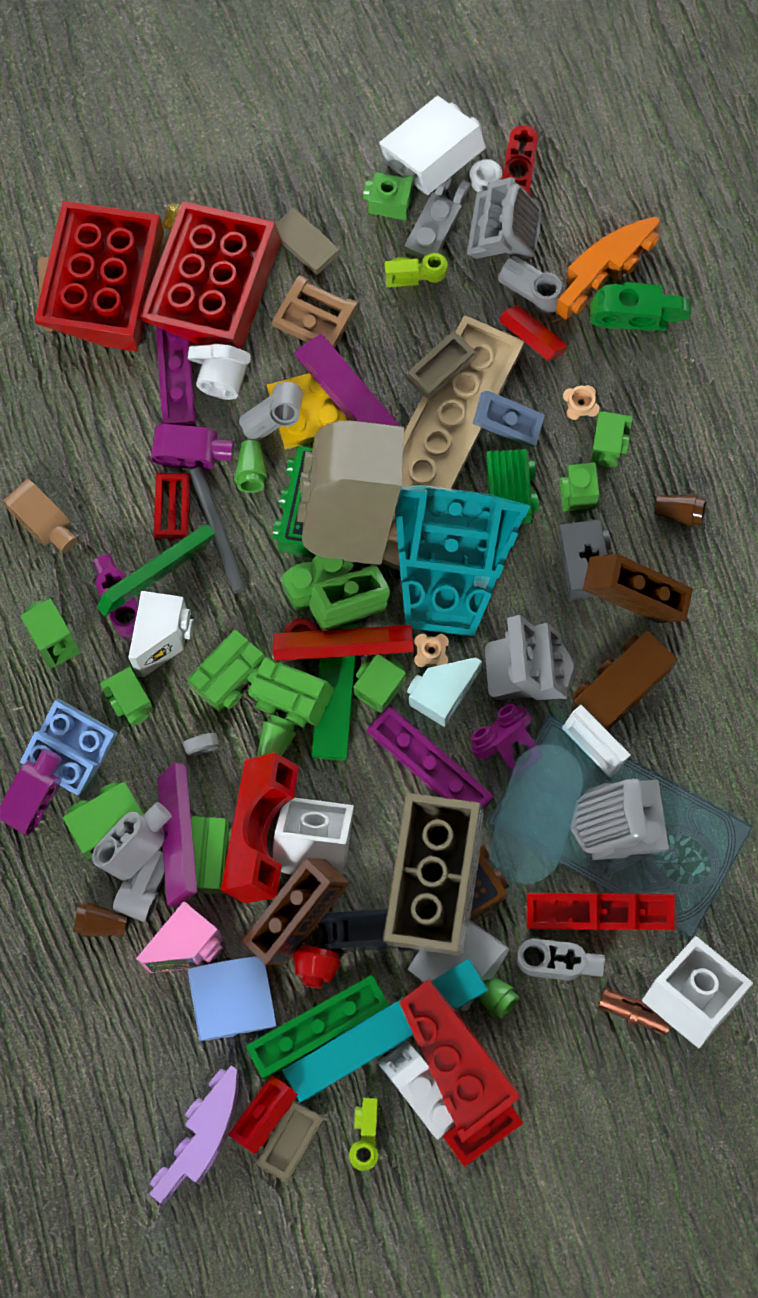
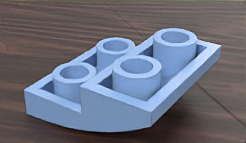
[20,699,118,796]
[188,956,276,1041]

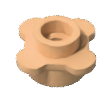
[563,385,600,420]
[414,634,449,668]

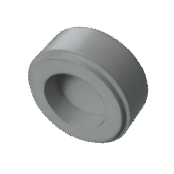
[183,733,220,757]

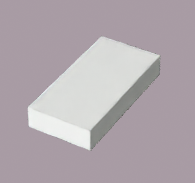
[562,705,630,778]

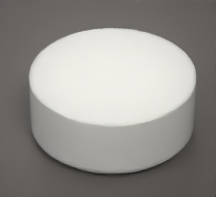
[470,159,502,192]

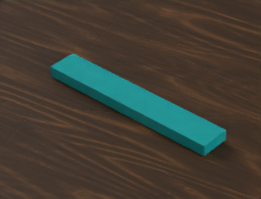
[282,958,489,1103]

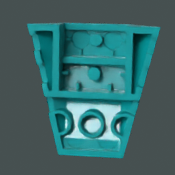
[395,485,530,636]

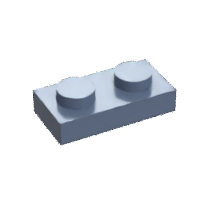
[472,390,545,448]

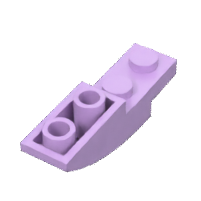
[149,1066,239,1205]

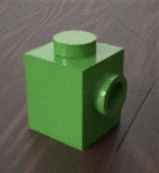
[353,654,406,713]

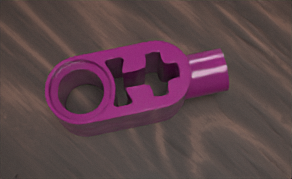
[150,424,234,470]
[92,554,138,637]
[0,749,62,836]

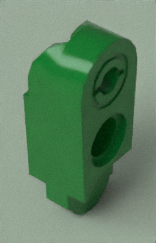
[589,282,691,331]

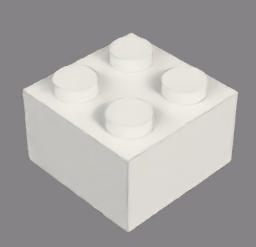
[642,936,753,1048]

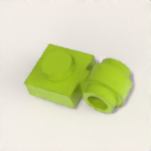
[385,253,448,288]
[349,1098,379,1171]

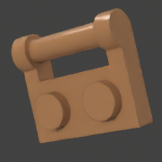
[272,275,359,349]

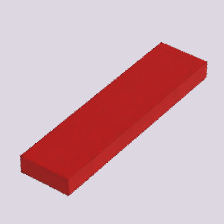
[273,625,414,661]

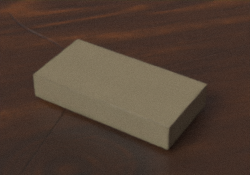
[276,208,340,276]
[405,331,477,401]
[256,1100,325,1183]

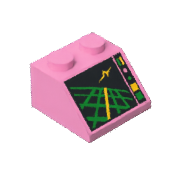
[136,902,223,973]

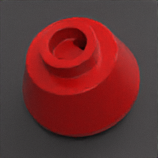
[293,946,341,988]

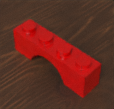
[220,752,299,904]

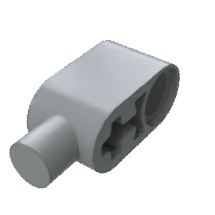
[92,802,172,880]
[516,939,605,980]

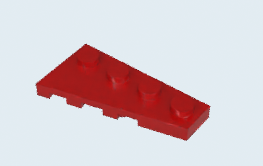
[399,978,521,1143]

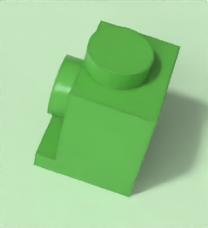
[363,172,414,221]
[591,411,633,468]
[559,463,599,512]
[99,667,154,726]

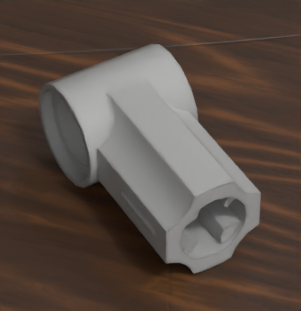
[498,255,562,314]
[239,382,303,441]
[113,851,165,923]

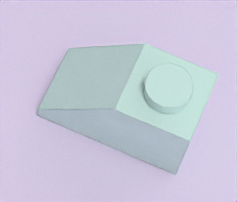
[407,657,482,727]

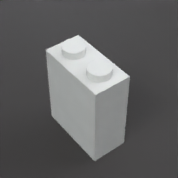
[379,96,486,195]

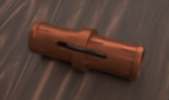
[597,987,670,1036]

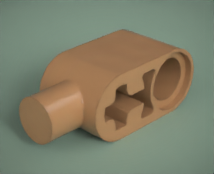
[2,479,77,553]

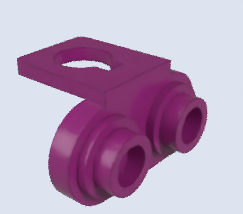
[471,704,543,777]

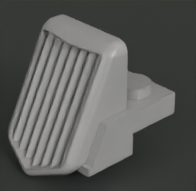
[467,177,541,260]
[485,615,578,700]
[569,779,669,860]

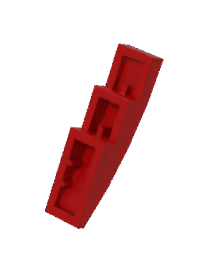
[527,893,677,930]

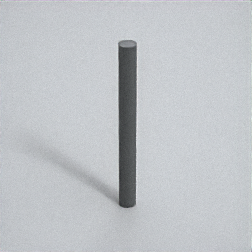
[190,467,246,594]

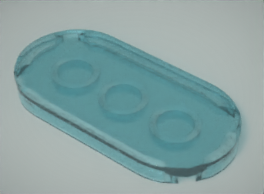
[491,744,583,884]

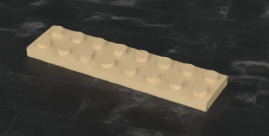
[382,315,525,571]

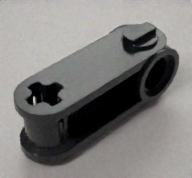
[320,908,419,953]

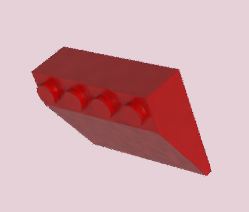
[34,201,164,352]
[139,201,281,350]

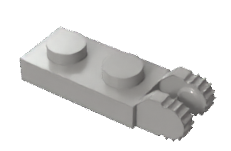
[404,176,471,260]

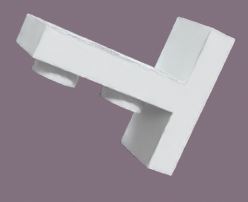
[377,1041,455,1140]

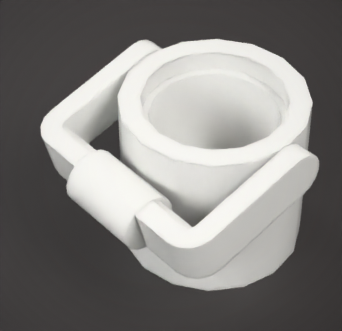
[188,344,251,400]

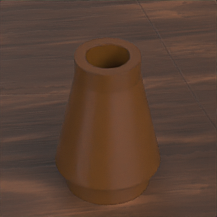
[654,494,706,528]
[73,902,127,937]

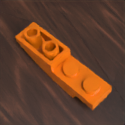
[556,216,661,321]

